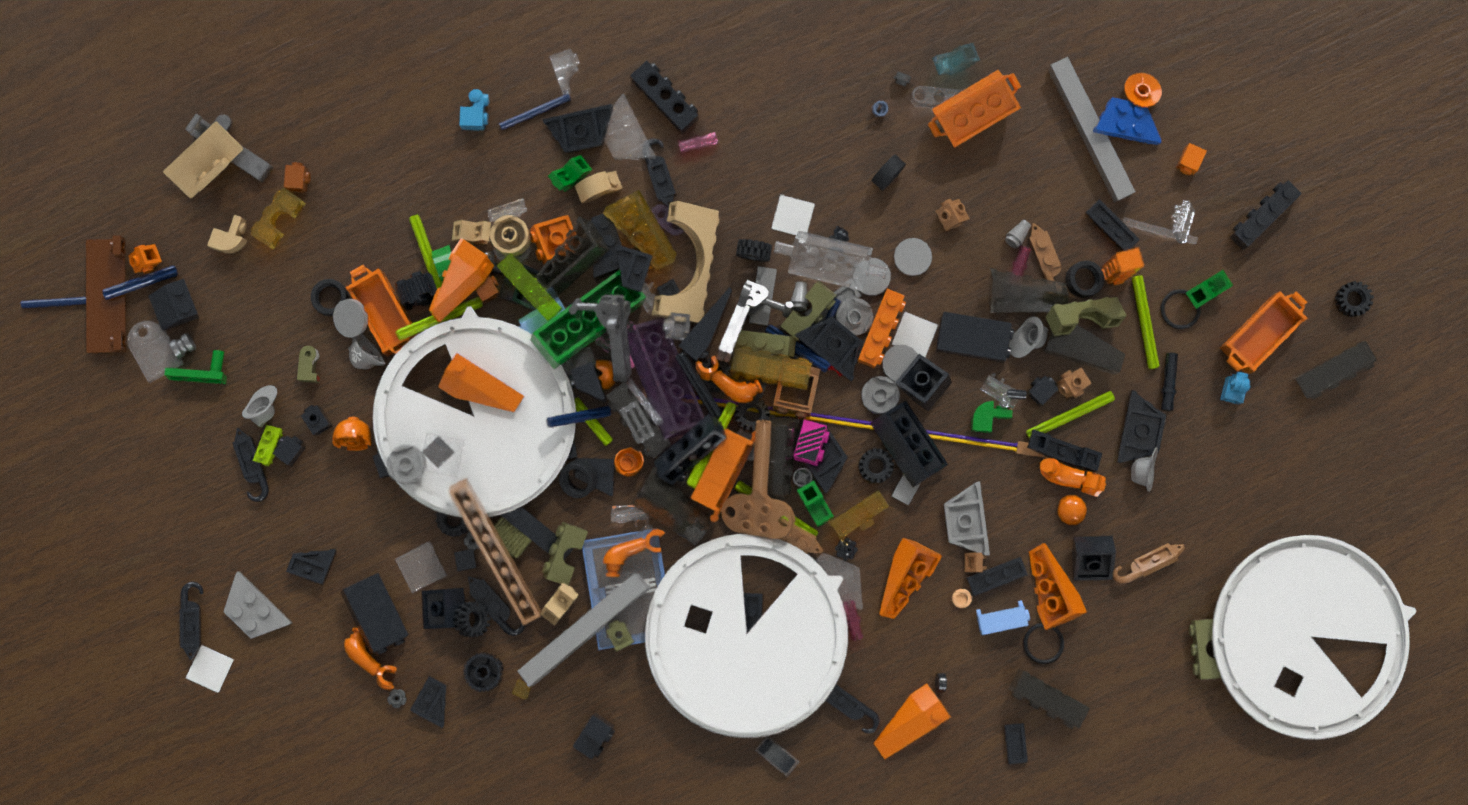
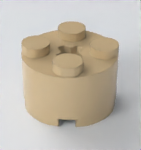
[490,215,531,257]

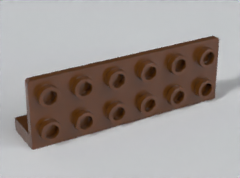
[86,235,126,353]

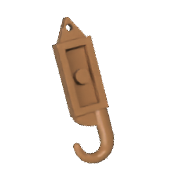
[1028,223,1068,294]
[779,518,823,554]
[1113,543,1185,583]

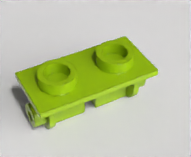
[253,425,283,467]

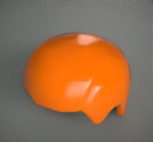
[596,359,616,389]
[614,447,644,477]
[1057,495,1087,525]

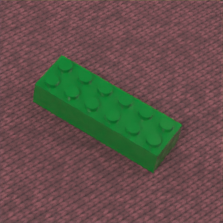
[530,270,646,370]

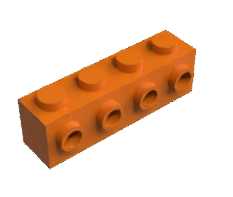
[1102,248,1144,286]
[857,289,906,369]

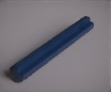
[102,265,178,300]
[765,324,830,372]
[546,406,611,428]

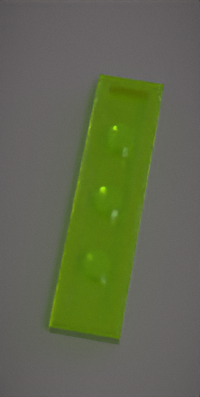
[497,253,563,321]

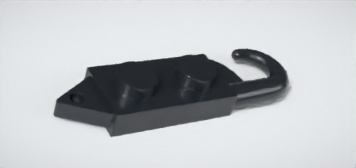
[643,139,677,208]
[232,428,269,502]
[468,576,525,636]
[180,581,204,660]
[825,684,880,734]

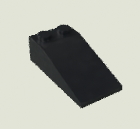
[679,288,732,364]

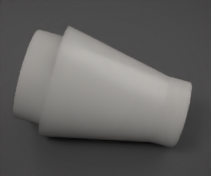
[1005,220,1031,248]
[790,282,809,311]

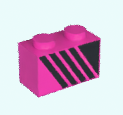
[794,420,830,466]

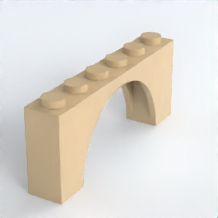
[652,201,719,324]

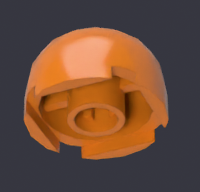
[332,417,372,451]

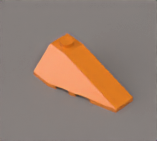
[429,239,494,322]
[438,353,525,412]
[879,538,942,619]
[1029,543,1087,630]
[874,683,950,760]

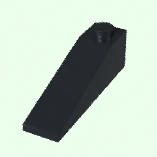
[501,506,573,560]

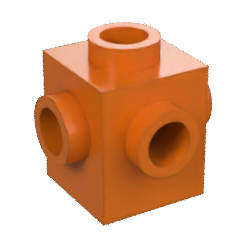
[129,244,162,274]

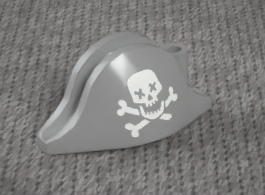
[348,334,385,369]

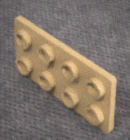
[163,122,243,198]

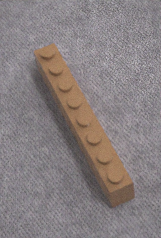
[449,478,541,625]

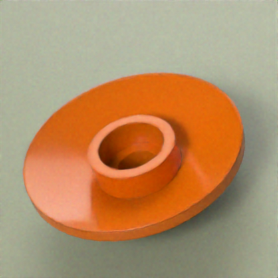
[1124,73,1162,107]

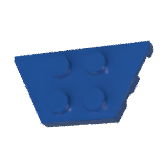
[1093,98,1161,145]

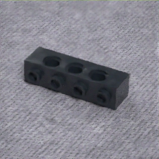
[630,60,699,134]
[654,414,727,485]

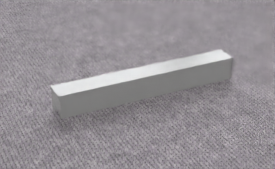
[1048,57,1135,203]
[518,573,651,687]

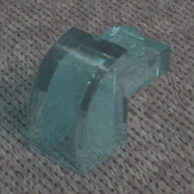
[932,43,980,76]

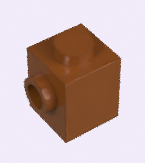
[284,162,311,192]
[475,275,499,304]

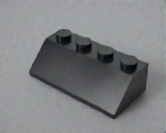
[870,401,948,487]

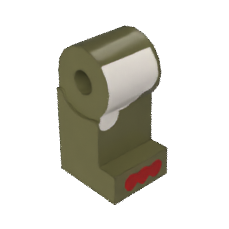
[297,346,320,383]

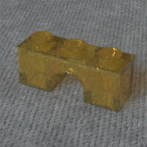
[250,188,306,250]
[829,490,889,539]

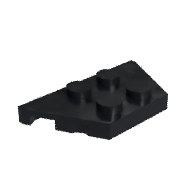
[542,104,614,153]
[794,316,862,381]
[1116,390,1166,463]
[785,427,848,494]

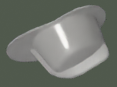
[1009,317,1048,358]
[242,385,277,427]
[1131,447,1158,492]

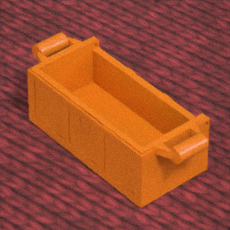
[928,70,1021,148]
[345,264,419,357]
[1220,291,1308,374]
[691,429,755,522]

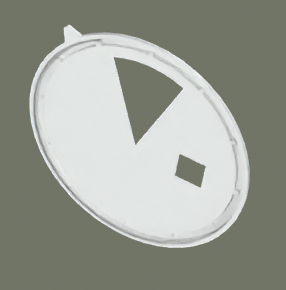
[373,307,576,517]
[645,534,848,737]
[1212,535,1416,739]

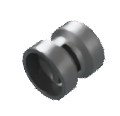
[169,333,196,359]
[793,468,812,488]

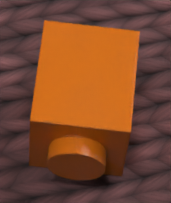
[1177,143,1207,175]

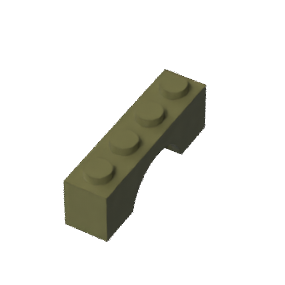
[1045,297,1127,336]

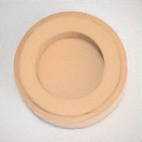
[952,589,972,608]

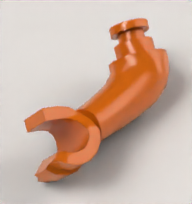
[695,356,763,403]
[1040,458,1106,497]
[603,529,665,577]
[344,628,397,690]

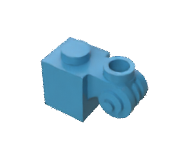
[459,89,489,130]
[1220,372,1250,405]

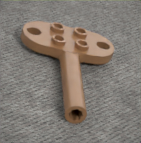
[721,420,795,539]

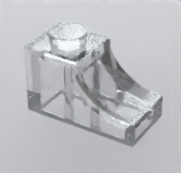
[549,49,580,95]

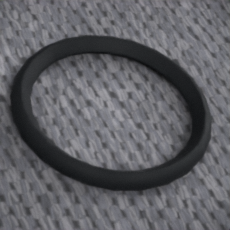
[1161,289,1201,329]
[1023,623,1064,664]

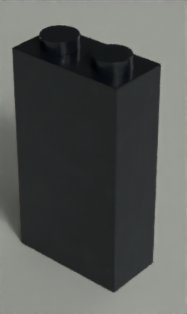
[936,312,1014,363]
[340,573,409,656]

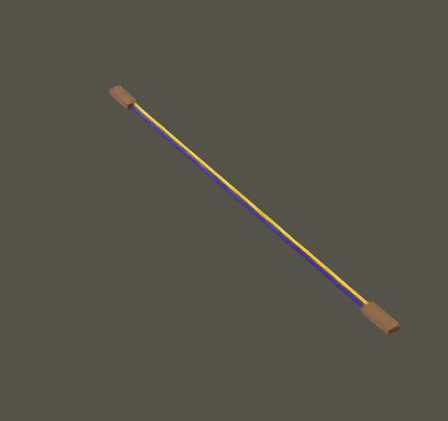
[642,385,1049,459]

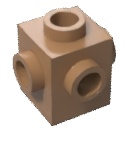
[936,199,970,231]
[1056,367,1092,398]

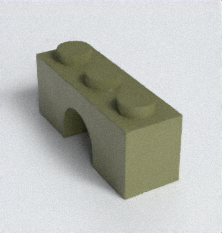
[781,281,837,341]
[734,330,797,357]
[542,522,588,586]
[1189,619,1222,679]

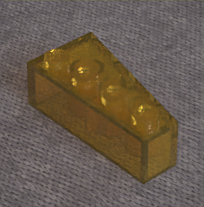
[603,190,677,270]
[731,346,812,390]

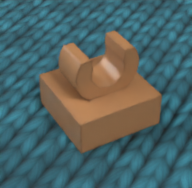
[965,553,987,572]

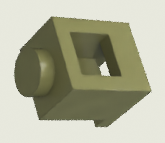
[606,620,635,651]

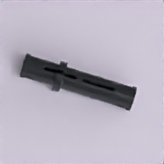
[1161,353,1178,411]

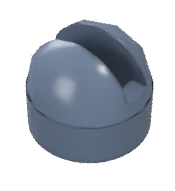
[872,101,888,117]

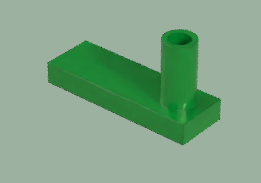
[164,350,227,384]

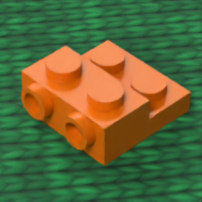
[530,215,582,264]

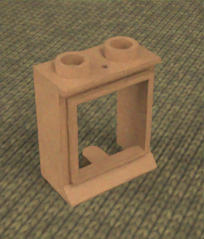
[773,361,820,419]

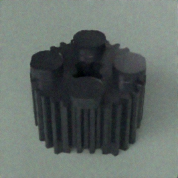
[395,271,437,311]
[463,652,504,692]

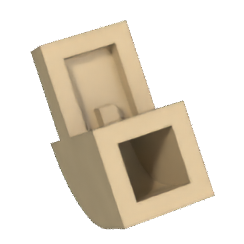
[575,171,623,203]
[207,215,247,253]
[452,220,491,244]
[541,583,578,626]

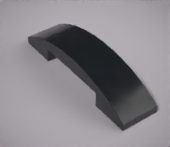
[1027,429,1103,472]

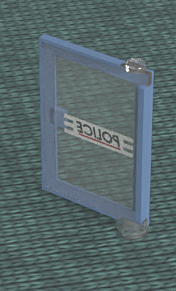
[582,525,665,650]

